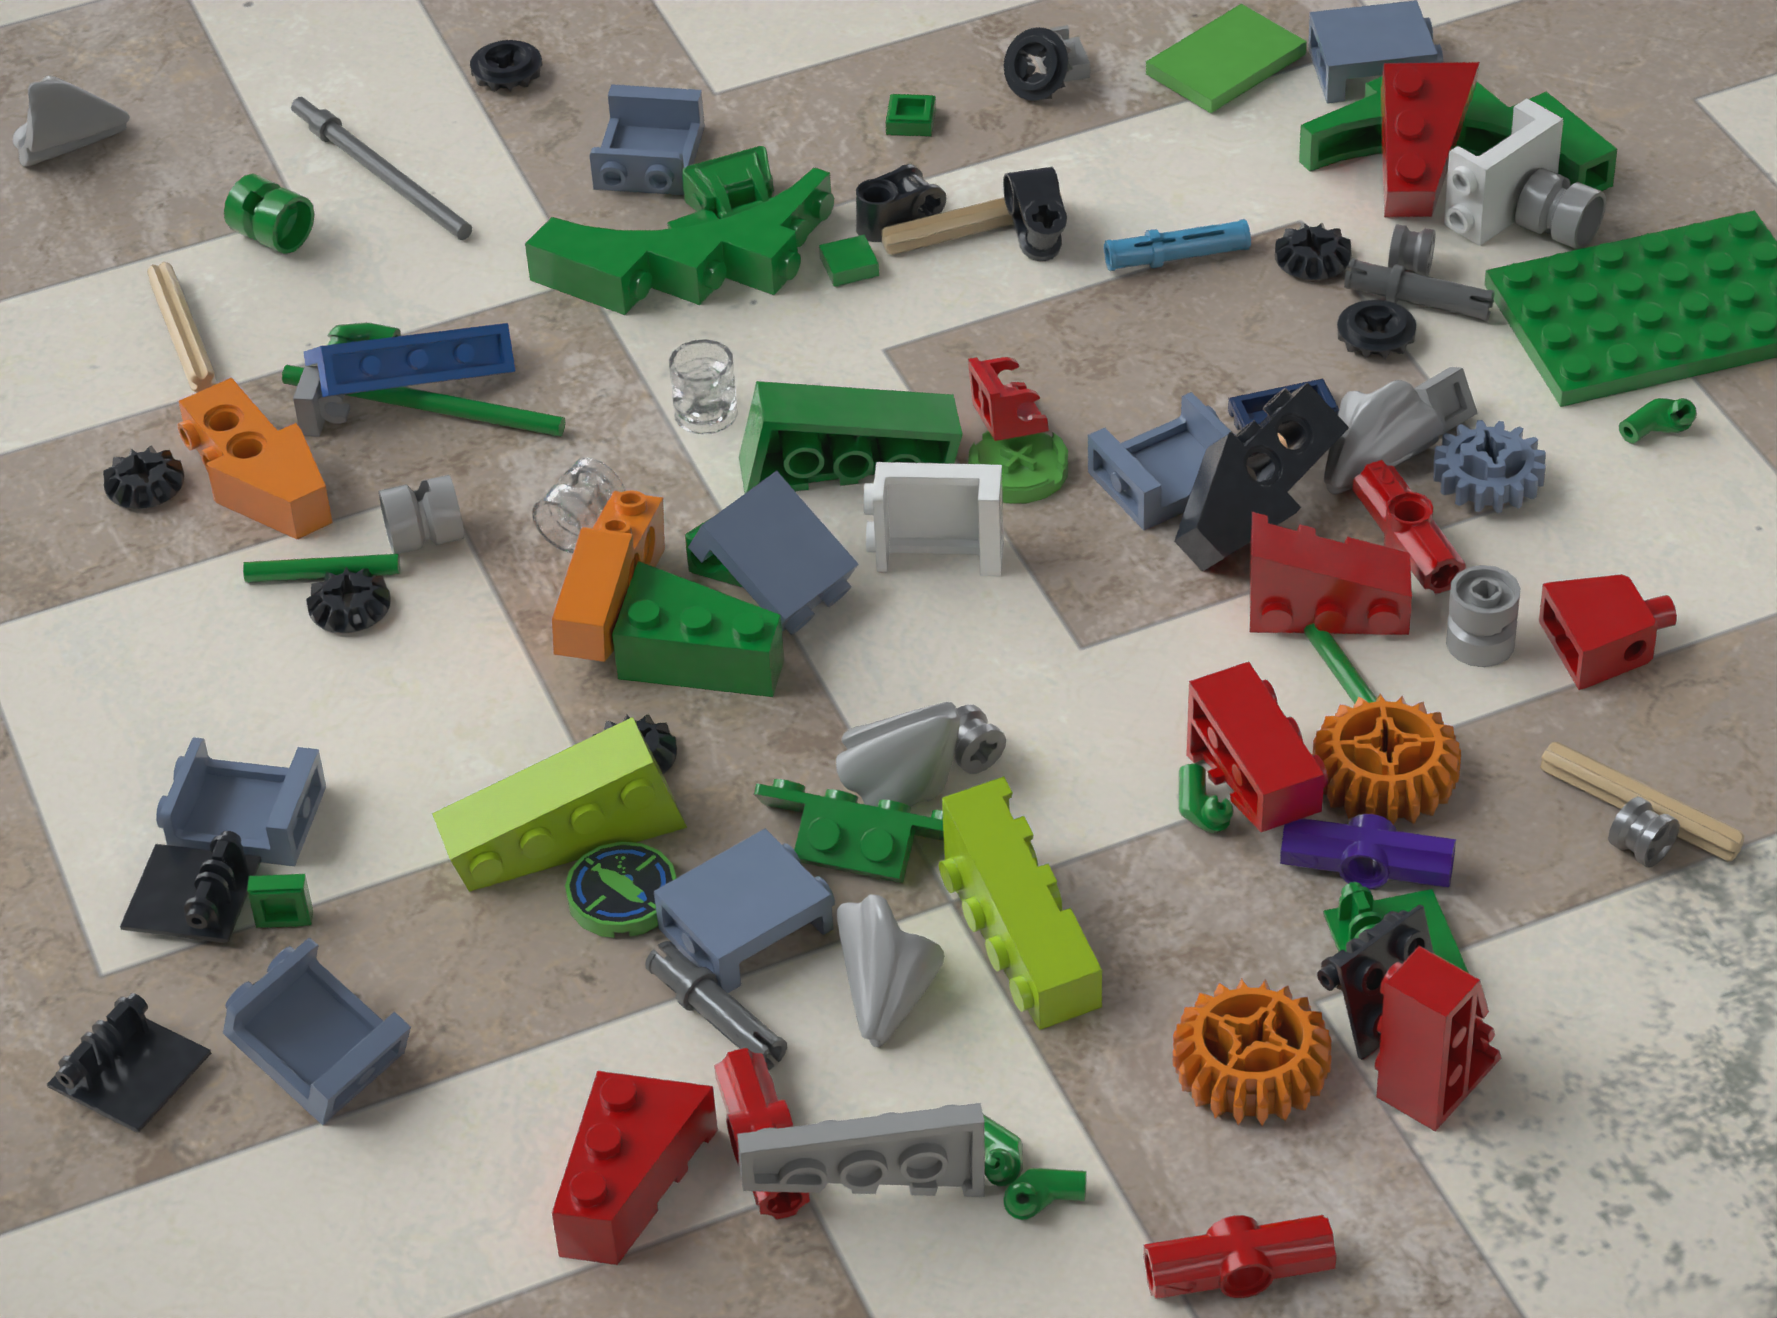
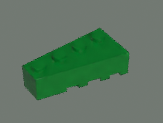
[739,381,963,493]

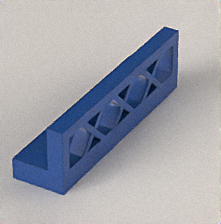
[303,323,515,397]

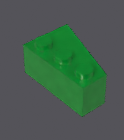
[612,561,784,697]

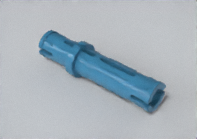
[1104,219,1251,271]

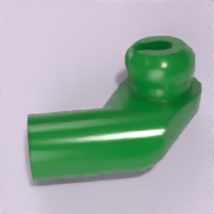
[1178,764,1234,833]
[1003,1168,1087,1220]

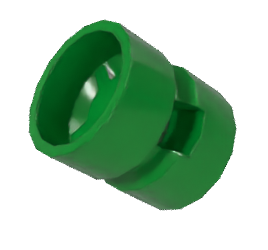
[224,173,315,254]

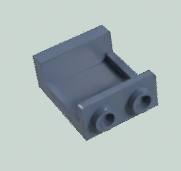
[1308,0,1443,103]
[589,84,705,195]
[1088,392,1236,531]
[688,471,859,635]
[156,737,326,867]
[654,828,835,993]
[223,938,411,1125]

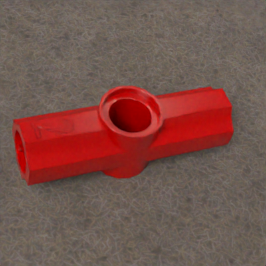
[1353,460,1466,595]
[714,1048,810,1220]
[1143,1215,1337,1299]

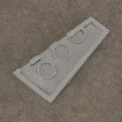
[738,1103,985,1197]

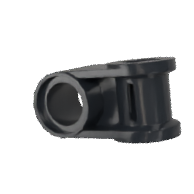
[856,164,947,242]
[1003,167,1067,261]

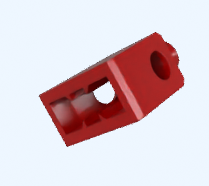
[1539,574,1677,690]

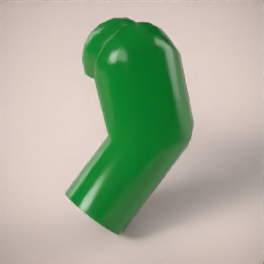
[327,322,401,345]
[1619,398,1697,443]
[983,1114,1023,1187]

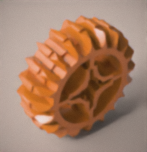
[1312,693,1461,825]
[1172,978,1332,1126]

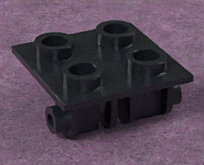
[120,831,262,943]
[1317,904,1434,1060]
[47,993,212,1133]

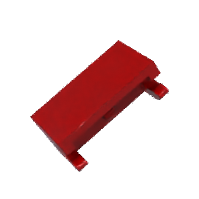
[968,357,1049,441]

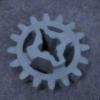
[1433,420,1546,513]

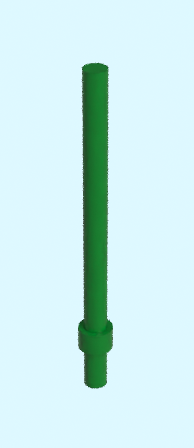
[282,364,566,437]

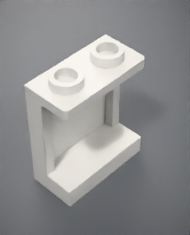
[1444,98,1563,246]
[864,462,1004,576]

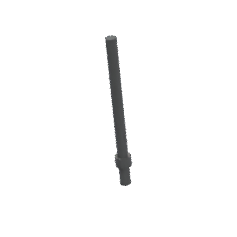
[291,97,472,240]

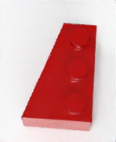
[1381,62,1480,217]
[1250,512,1412,635]
[1186,661,1328,833]
[1374,946,1502,1132]
[552,1071,718,1265]

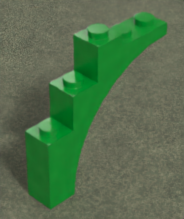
[1299,76,1618,191]
[525,167,834,315]

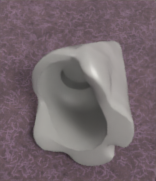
[13,76,130,167]
[1324,380,1444,495]
[836,702,960,807]
[837,894,945,1047]

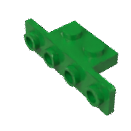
[753,779,944,883]

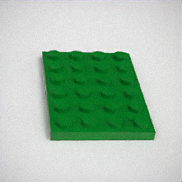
[1484,210,1777,407]

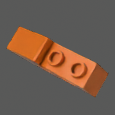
[178,377,333,539]
[552,490,665,662]

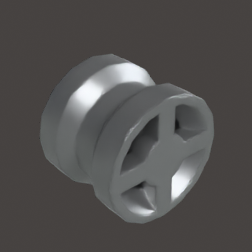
[1388,224,1436,276]
[954,705,1006,774]
[1608,796,1680,868]

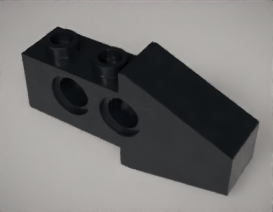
[1174,383,1349,571]

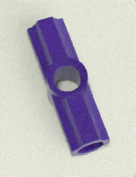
[1280,814,1456,889]

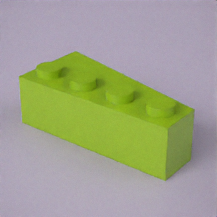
[432,717,687,892]
[939,776,1102,1030]

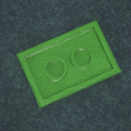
[1146,4,1307,113]

